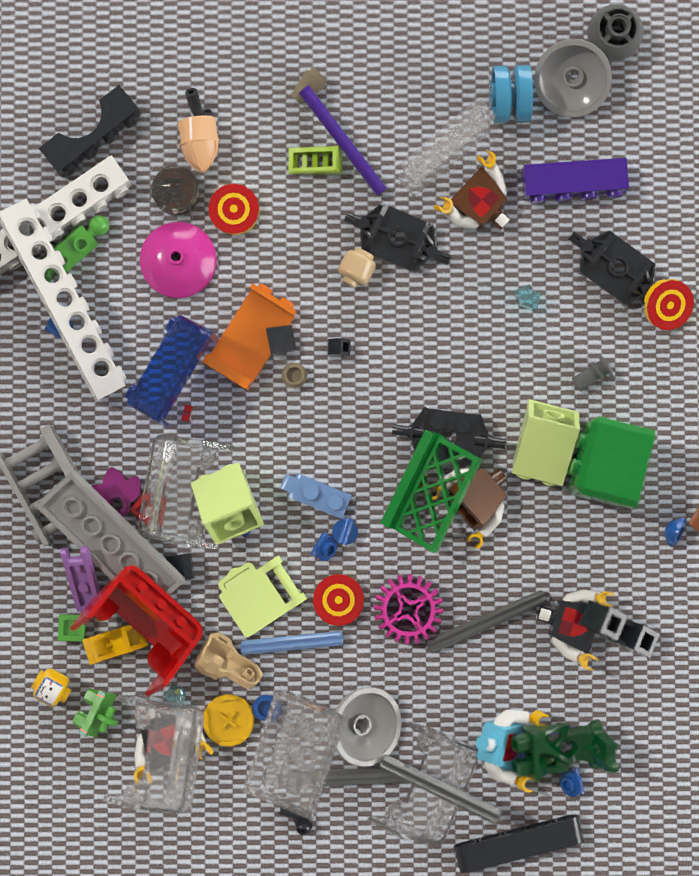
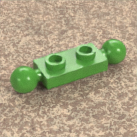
[42,215,110,283]

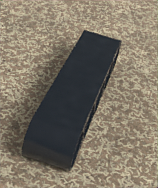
[454,814,584,873]

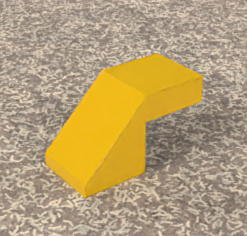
[82,625,148,665]

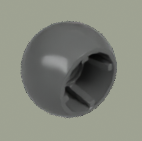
[587,4,644,61]

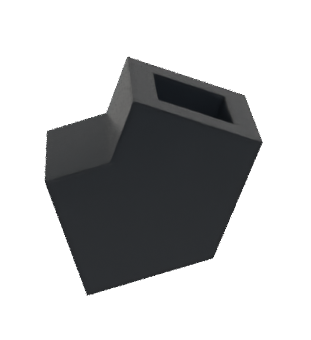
[328,338,351,357]

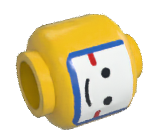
[31,668,72,707]

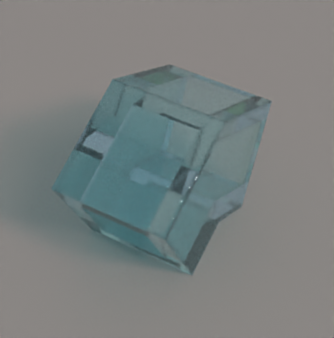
[514,284,541,311]

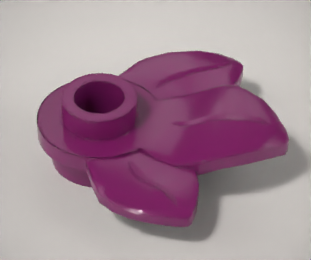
[91,467,141,517]

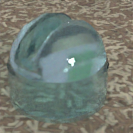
[163,685,186,707]

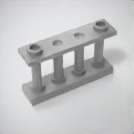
[0,424,81,546]

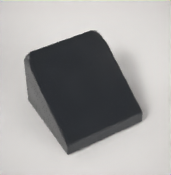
[266,325,297,355]
[165,553,195,580]

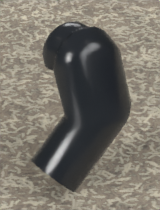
[185,88,213,117]
[279,803,312,836]

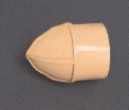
[178,116,220,173]

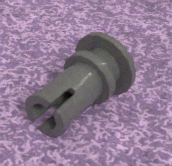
[572,355,613,392]

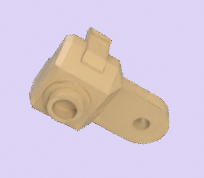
[194,632,262,689]

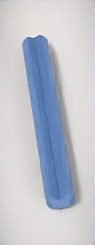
[240,631,343,655]

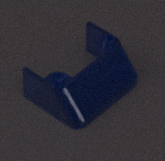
[125,315,219,428]

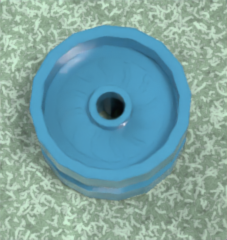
[490,65,533,124]

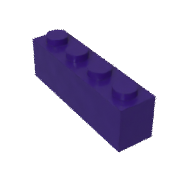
[521,158,629,204]

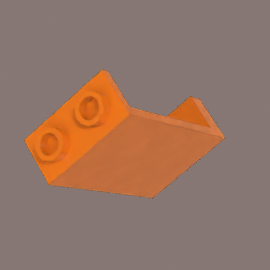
[202,283,297,391]

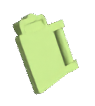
[218,555,307,637]

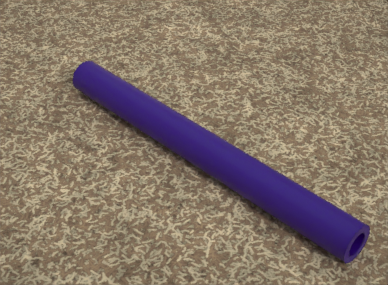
[299,85,387,196]

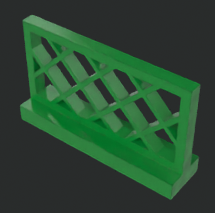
[380,430,483,553]

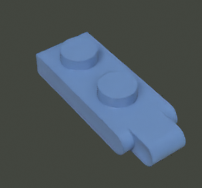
[280,473,352,519]

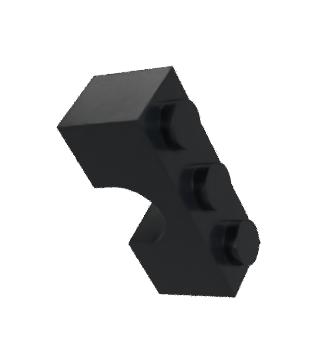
[579,600,660,658]

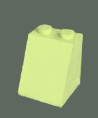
[512,399,580,486]
[191,462,264,545]

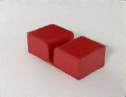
[181,404,193,422]

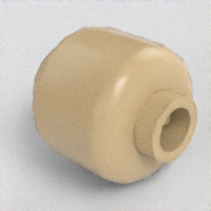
[338,248,376,288]

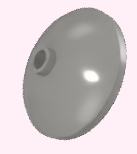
[534,39,612,117]
[331,687,402,767]

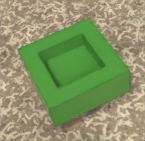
[58,614,86,642]

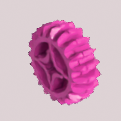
[373,574,444,645]

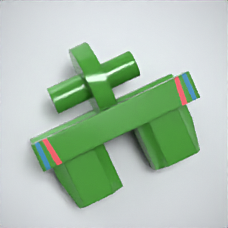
[72,688,119,737]

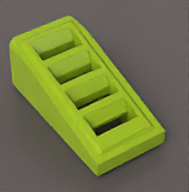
[288,146,343,175]

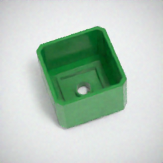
[567,416,656,509]

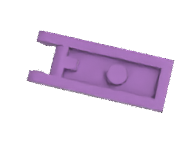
[60,546,101,612]

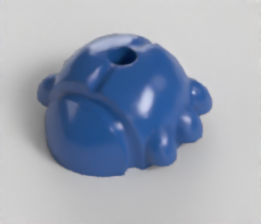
[664,518,686,547]

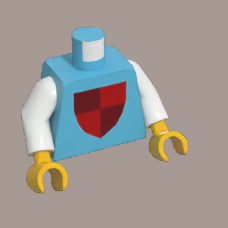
[476,710,549,793]

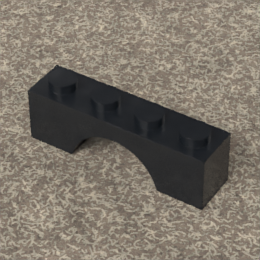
[38,85,142,177]

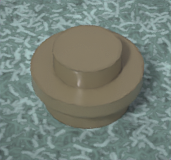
[281,363,307,389]

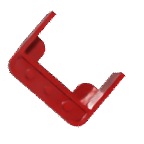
[70,565,203,697]

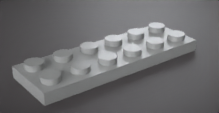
[35,469,185,595]

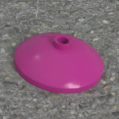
[140,222,217,299]

